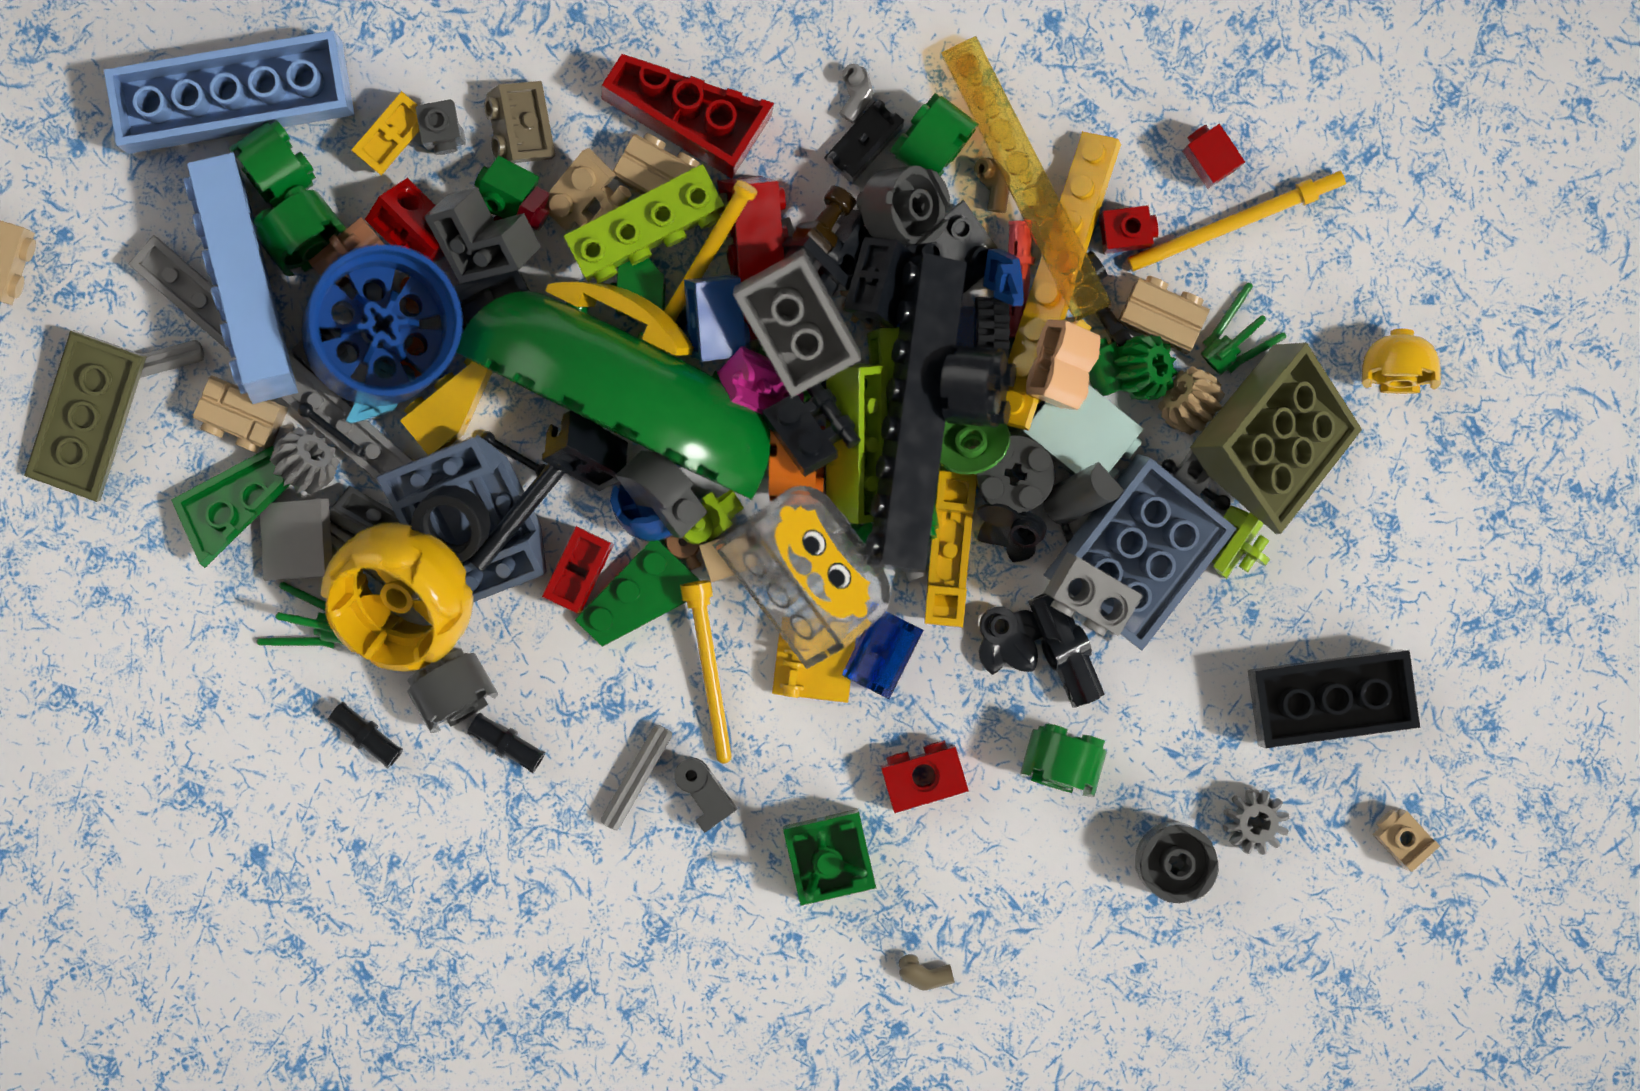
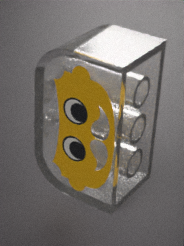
[713,486,890,669]

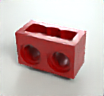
[365,178,445,263]
[542,526,615,613]

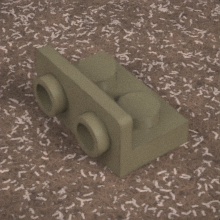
[484,81,556,163]

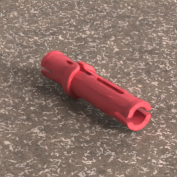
[1008,221,1035,338]

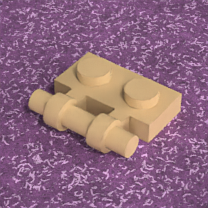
[545,148,632,231]

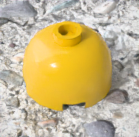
[1362,328,1441,394]

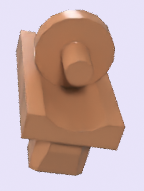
[308,217,384,288]

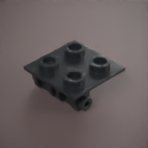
[906,200,998,293]

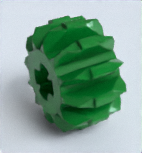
[1113,335,1178,400]

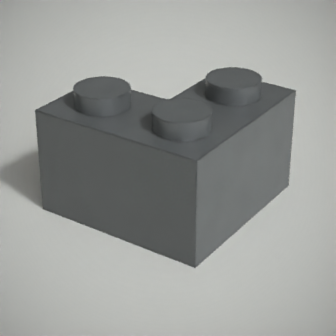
[424,187,541,284]

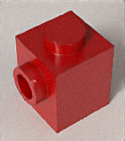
[1182,123,1245,189]
[1099,205,1159,254]

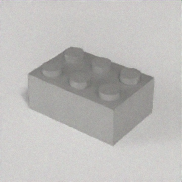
[733,248,861,398]

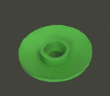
[940,422,1010,475]

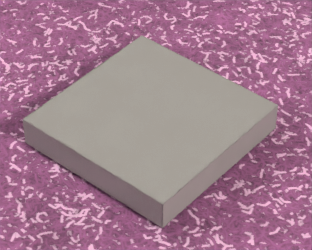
[260,498,332,581]

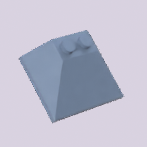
[376,435,547,602]

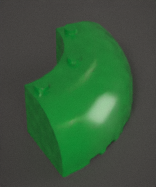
[456,291,771,500]

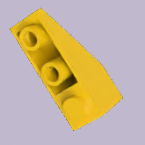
[400,358,493,455]

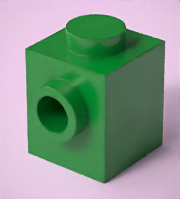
[474,155,539,219]

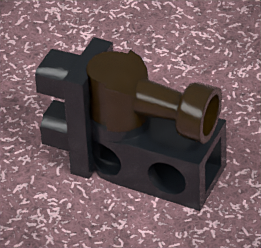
[781,185,873,297]

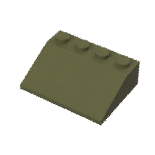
[1190,342,1362,534]

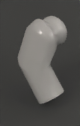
[839,64,873,124]

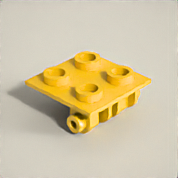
[772,618,857,703]

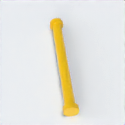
[664,180,758,322]

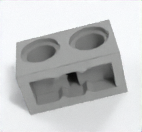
[1044,552,1143,636]

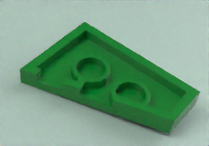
[171,446,290,568]
[575,541,700,647]

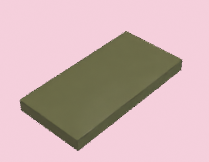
[24,330,147,502]

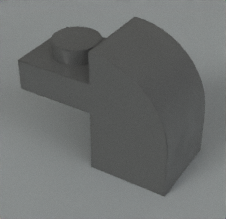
[615,450,708,538]

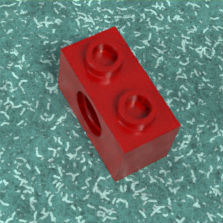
[880,740,969,813]

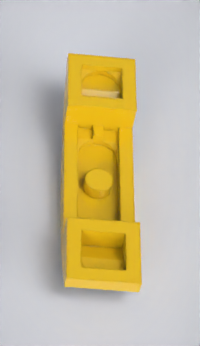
[545,282,694,356]
[924,470,977,628]

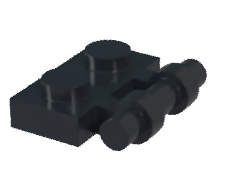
[762,383,861,477]

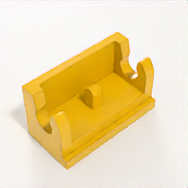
[351,91,420,175]

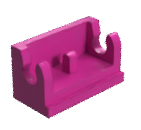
[717,346,804,414]

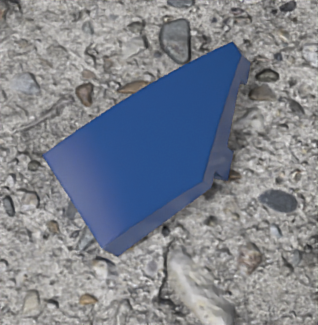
[983,249,1024,306]

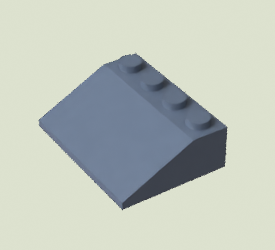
[1043,454,1237,651]

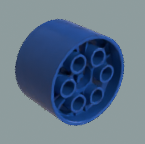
[301,244,462,406]

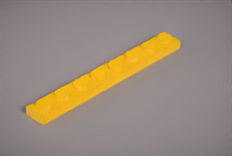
[1006,131,1121,431]

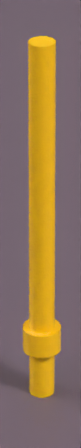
[1127,171,1346,272]

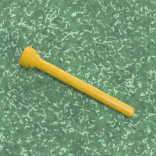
[680,580,732,764]

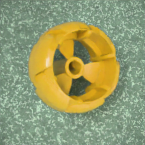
[321,523,473,672]

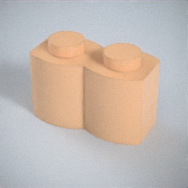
[1026,319,1100,410]

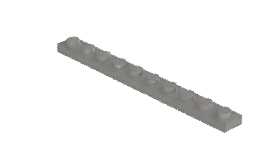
[128,235,414,481]

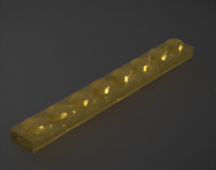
[941,36,1111,322]

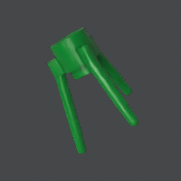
[1200,282,1286,375]
[256,582,343,649]
[805,831,866,901]

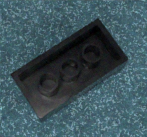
[1248,649,1420,748]

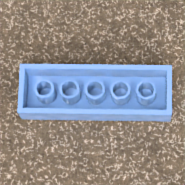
[104,30,355,154]
[183,152,298,404]

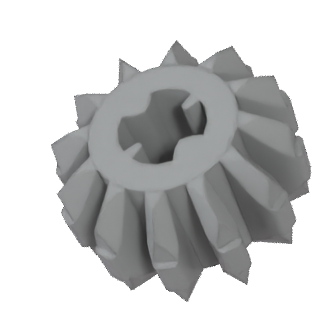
[270,427,340,495]
[1223,789,1289,855]

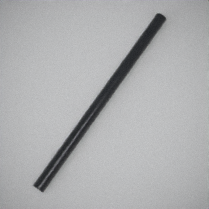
[468,305,688,572]

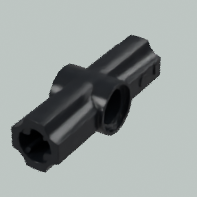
[1028,593,1105,708]

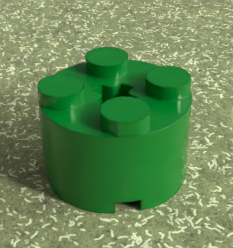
[890,93,979,176]
[228,120,316,209]
[253,185,346,276]
[1020,723,1107,797]

